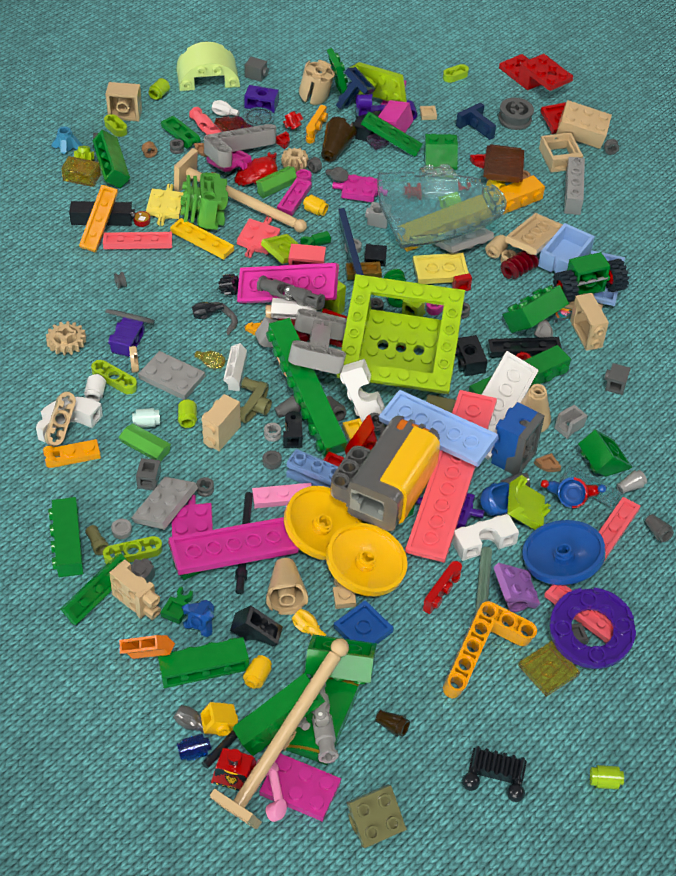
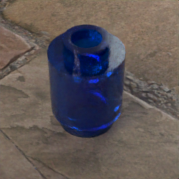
[177,733,212,762]

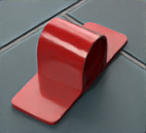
[345,415,377,455]

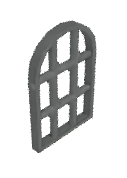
[105,309,155,324]

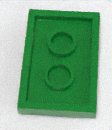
[327,48,348,95]

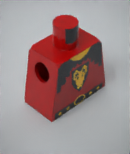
[211,748,256,791]

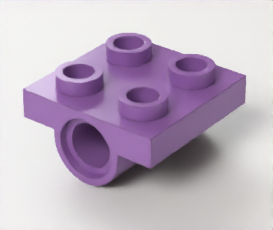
[493,563,540,612]

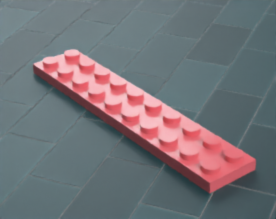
[406,390,497,563]

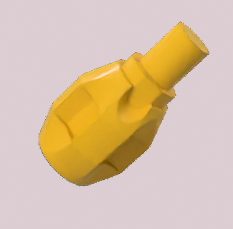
[292,609,327,636]

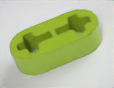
[443,64,469,83]
[104,114,128,137]

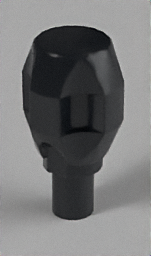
[192,301,224,319]

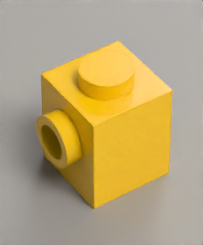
[200,702,238,736]

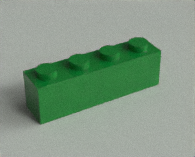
[92,130,130,189]
[48,497,84,578]
[158,637,249,688]
[232,673,325,756]

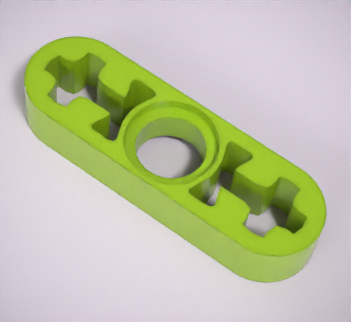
[91,360,137,394]
[103,536,163,564]

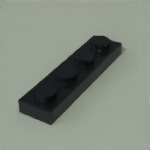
[487,337,562,357]

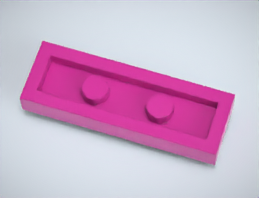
[277,178,312,216]

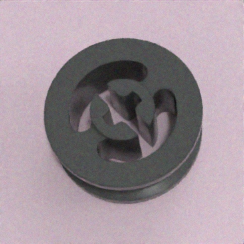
[498,97,534,130]

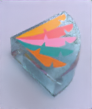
[553,308,572,323]

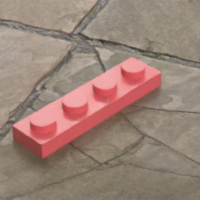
[103,232,172,249]
[599,497,641,562]
[544,584,613,643]

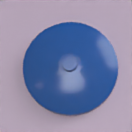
[523,520,606,585]

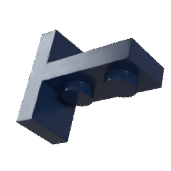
[336,67,376,109]
[456,102,496,140]

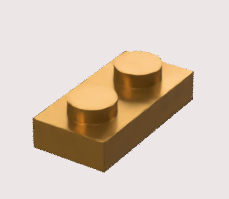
[345,262,382,280]

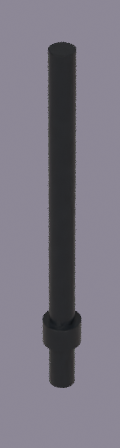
[235,492,253,594]

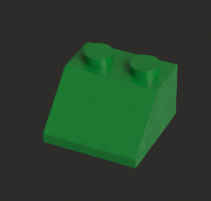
[424,134,458,170]
[578,429,632,477]

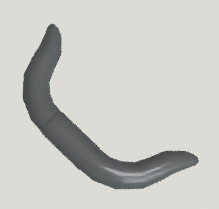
[210,302,238,335]

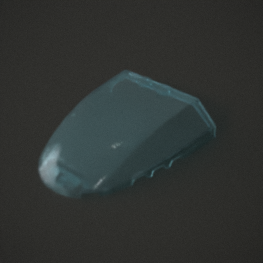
[377,171,507,248]

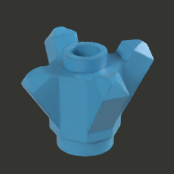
[51,126,83,154]

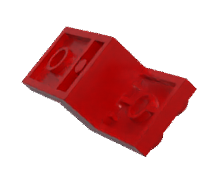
[499,53,574,91]

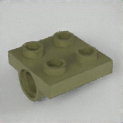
[346,784,407,848]

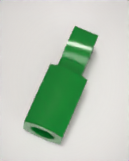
[300,231,331,246]

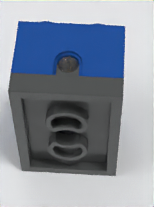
[491,402,545,475]

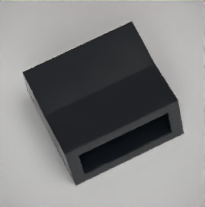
[364,244,387,266]

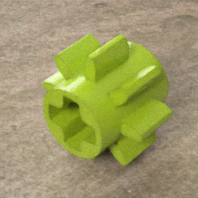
[74,146,94,164]

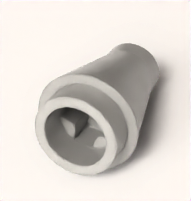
[616,470,647,494]

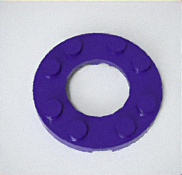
[549,587,636,669]

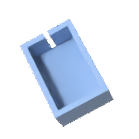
[538,223,595,273]

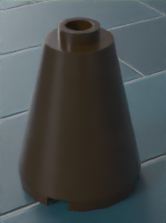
[321,117,357,162]

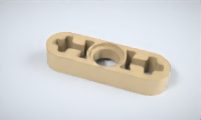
[45,392,76,446]

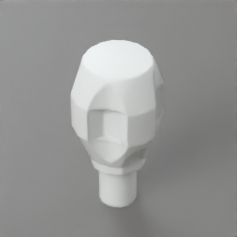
[212,100,240,116]

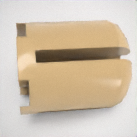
[299,60,335,105]

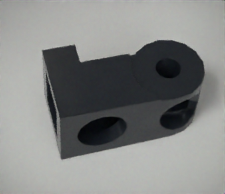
[283,411,303,448]

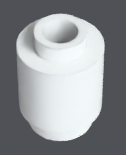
[84,374,106,402]

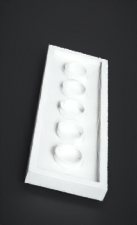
[481,351,538,460]

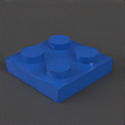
[333,600,394,644]

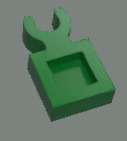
[160,587,193,624]

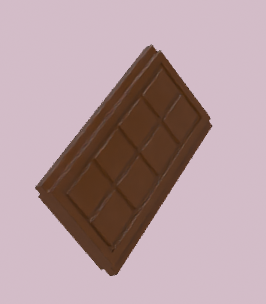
[483,144,525,183]

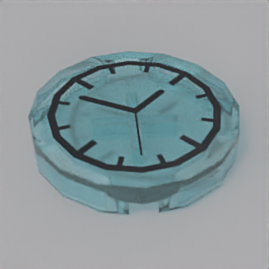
[243,107,274,127]

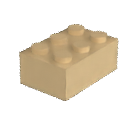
[556,100,612,149]

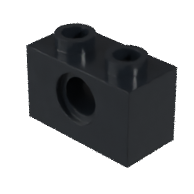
[455,335,488,376]

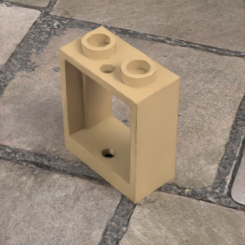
[539,133,583,172]
[570,293,609,351]

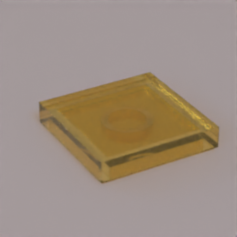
[518,641,580,697]

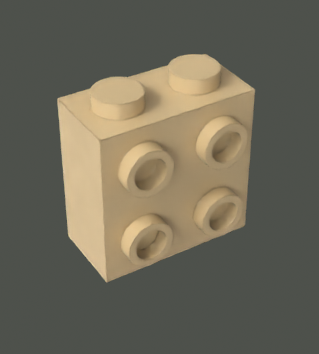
[201,394,241,451]

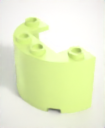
[176,42,240,91]

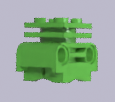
[180,173,228,230]

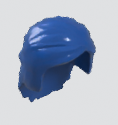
[480,482,509,516]

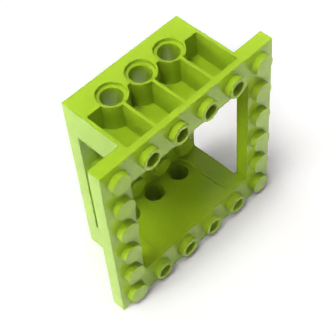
[337,274,465,394]

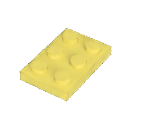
[412,253,469,284]

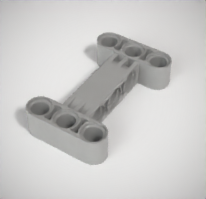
[288,309,347,374]

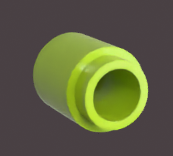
[148,78,170,100]
[178,399,197,428]
[590,765,624,789]

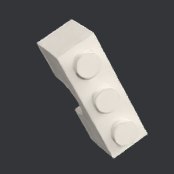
[340,359,385,422]
[452,514,519,561]

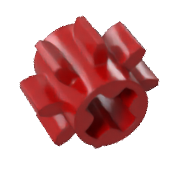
[283,111,303,130]

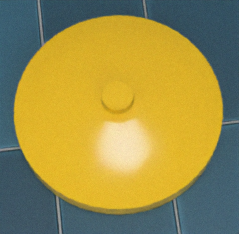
[284,486,362,560]
[326,523,407,596]

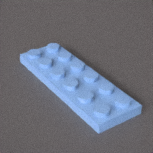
[378,390,499,467]

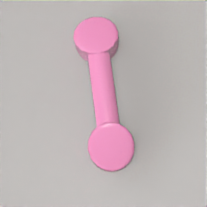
[256,759,287,822]

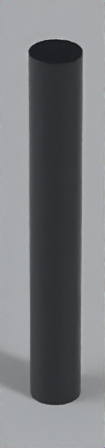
[202,715,248,769]

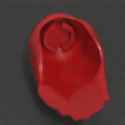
[234,156,278,186]

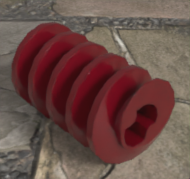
[500,250,539,279]

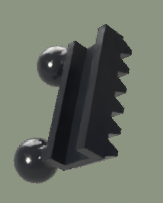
[462,746,527,802]

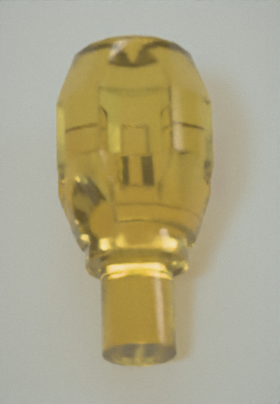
[195,351,225,369]

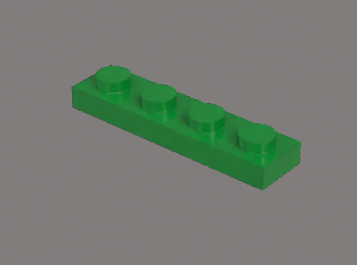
[361,112,423,157]
[60,553,127,625]

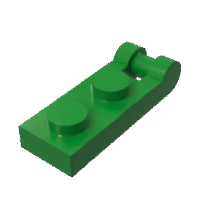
[161,115,201,149]

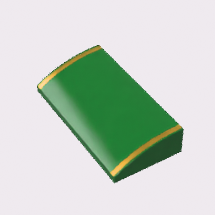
[286,677,360,765]

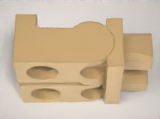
[109,560,161,620]

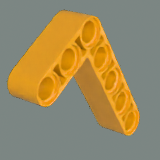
[443,601,537,699]

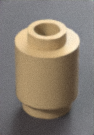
[485,235,509,259]

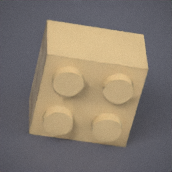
[106,82,142,121]

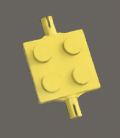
[146,184,183,226]

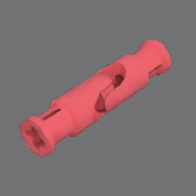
[189,107,222,135]

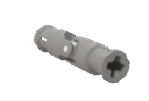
[310,678,339,763]

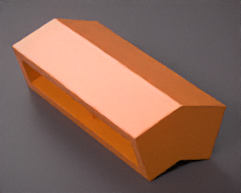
[119,635,175,659]

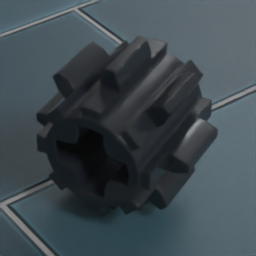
[218,274,239,295]

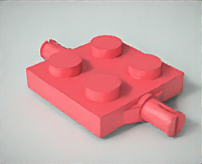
[237,216,281,258]

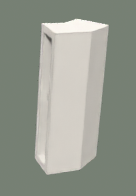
[271,298,317,319]
[223,343,247,391]

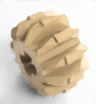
[281,147,309,172]

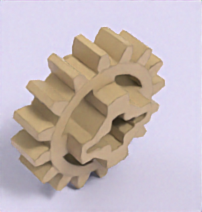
[46,321,86,356]

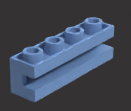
[287,449,338,488]

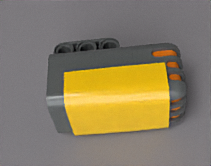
[330,415,440,531]

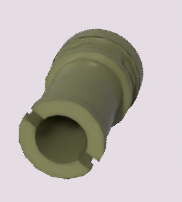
[85,525,109,555]

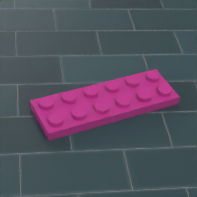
[237,263,339,303]
[168,517,299,575]

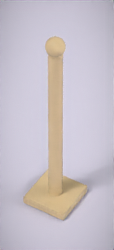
[174,148,307,233]
[210,638,349,829]

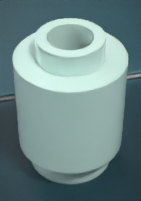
[132,408,160,428]

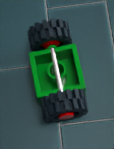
[553,252,629,302]

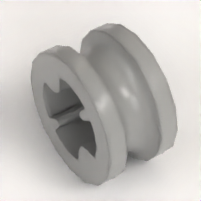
[264,423,281,442]

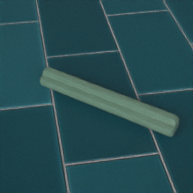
[476,547,492,615]

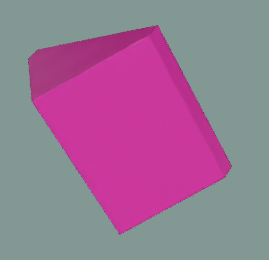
[378,100,414,133]

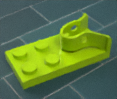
[349,62,407,102]

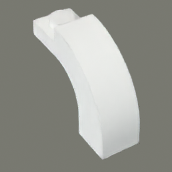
[36,397,103,442]

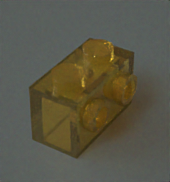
[61,156,101,187]

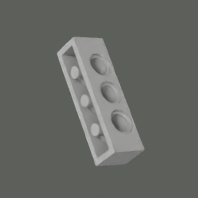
[564,157,585,215]

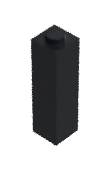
[69,201,136,226]

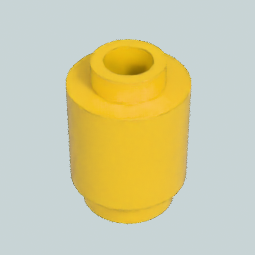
[303,194,329,216]
[243,655,272,689]

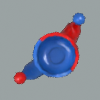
[541,477,606,509]

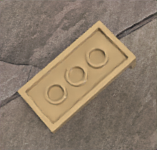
[505,213,563,255]

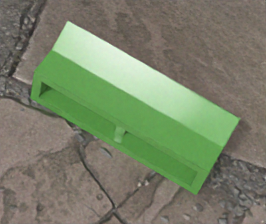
[256,166,297,199]
[118,423,171,461]

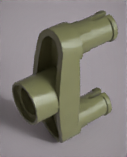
[240,377,272,423]

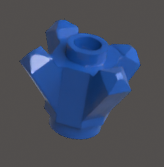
[182,600,214,637]

